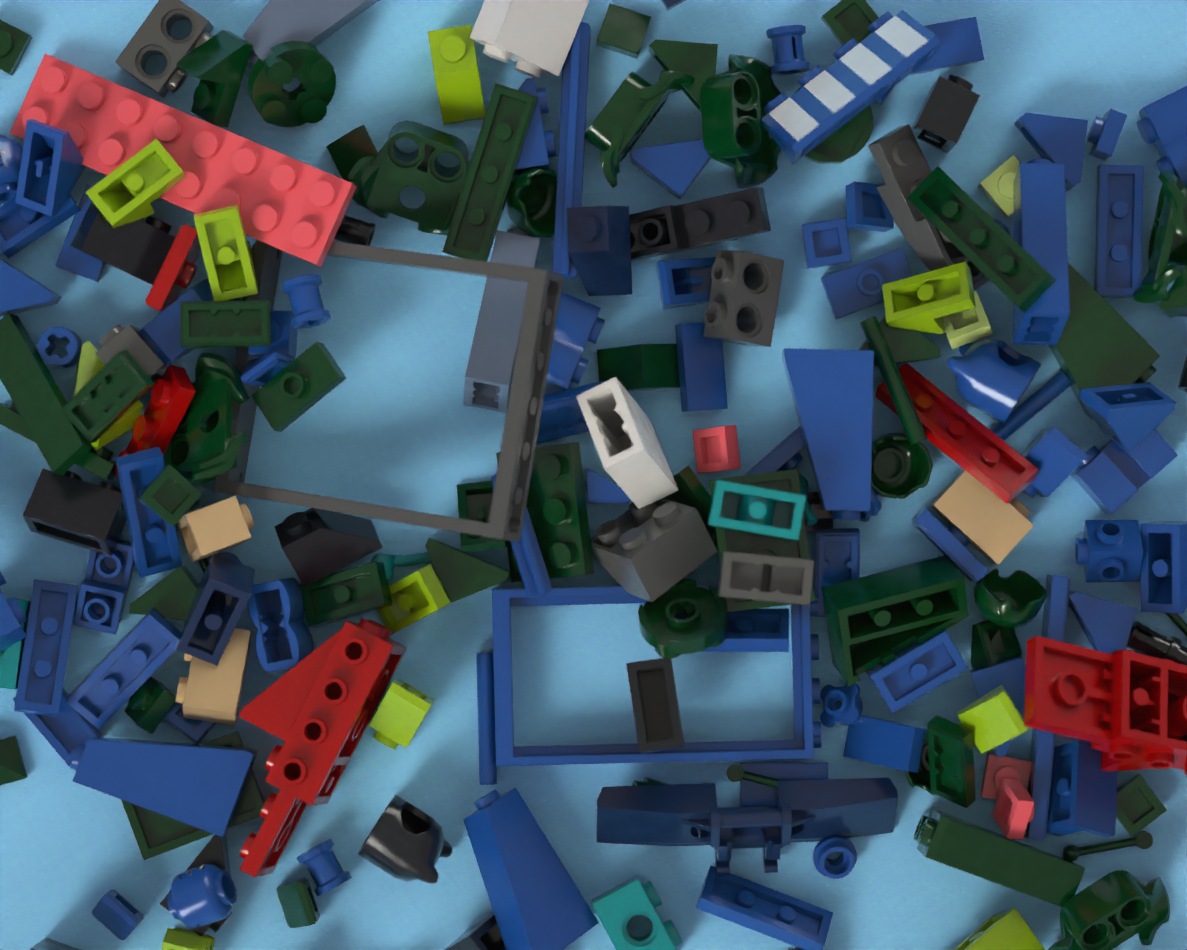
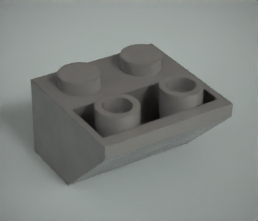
[590,498,718,602]

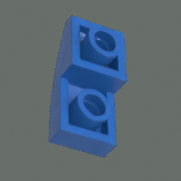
[909,17,984,75]
[73,539,135,635]

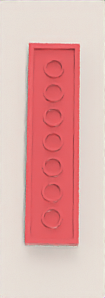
[10,54,357,267]

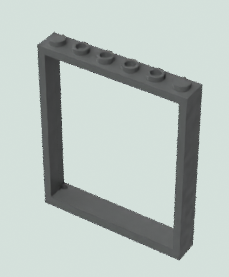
[214,240,564,542]

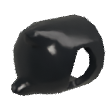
[358,794,452,884]

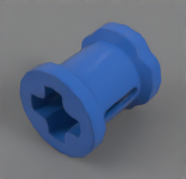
[766,25,810,75]
[282,274,331,329]
[38,327,83,368]
[297,839,352,896]

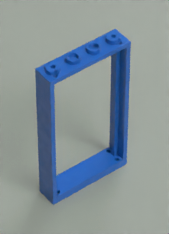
[492,583,822,766]

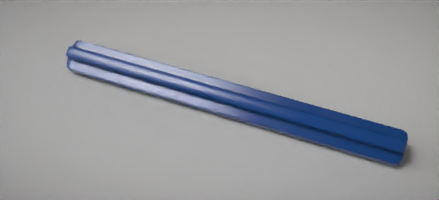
[552,22,591,279]

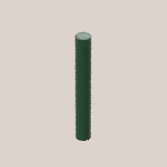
[860,316,927,445]

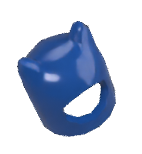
[947,338,1041,425]

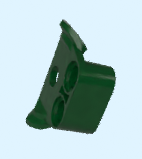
[700,54,781,189]
[585,71,695,188]
[346,120,469,235]
[1133,170,1187,303]
[163,353,249,484]
[1048,870,1170,950]

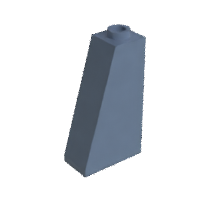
[243,0,379,65]
[463,229,540,413]

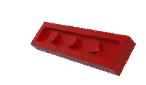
[875,363,1039,504]

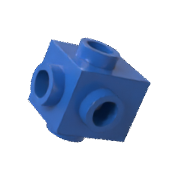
[1075,520,1143,582]

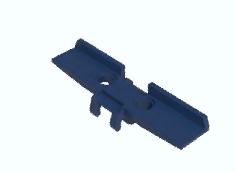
[596,778,898,875]

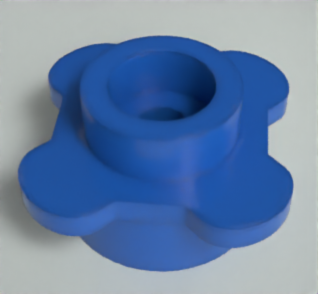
[820,683,863,728]

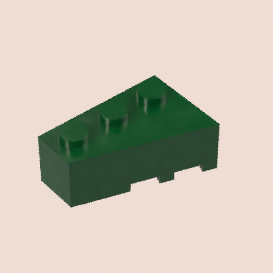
[822,555,969,687]

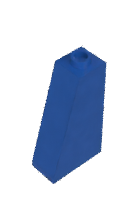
[1012,159,1070,345]
[782,348,874,520]
[70,737,258,837]
[463,788,599,950]

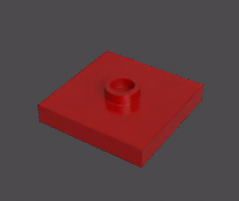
[145,224,201,312]

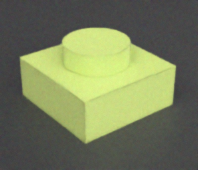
[978,155,1020,218]
[943,291,993,349]

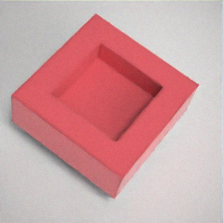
[692,425,741,474]
[979,753,1032,800]
[991,778,1035,840]

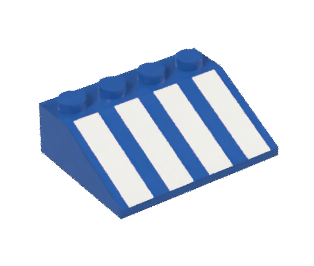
[761,10,941,164]

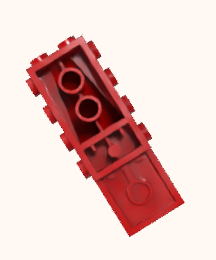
[238,618,407,878]
[1024,636,1187,775]

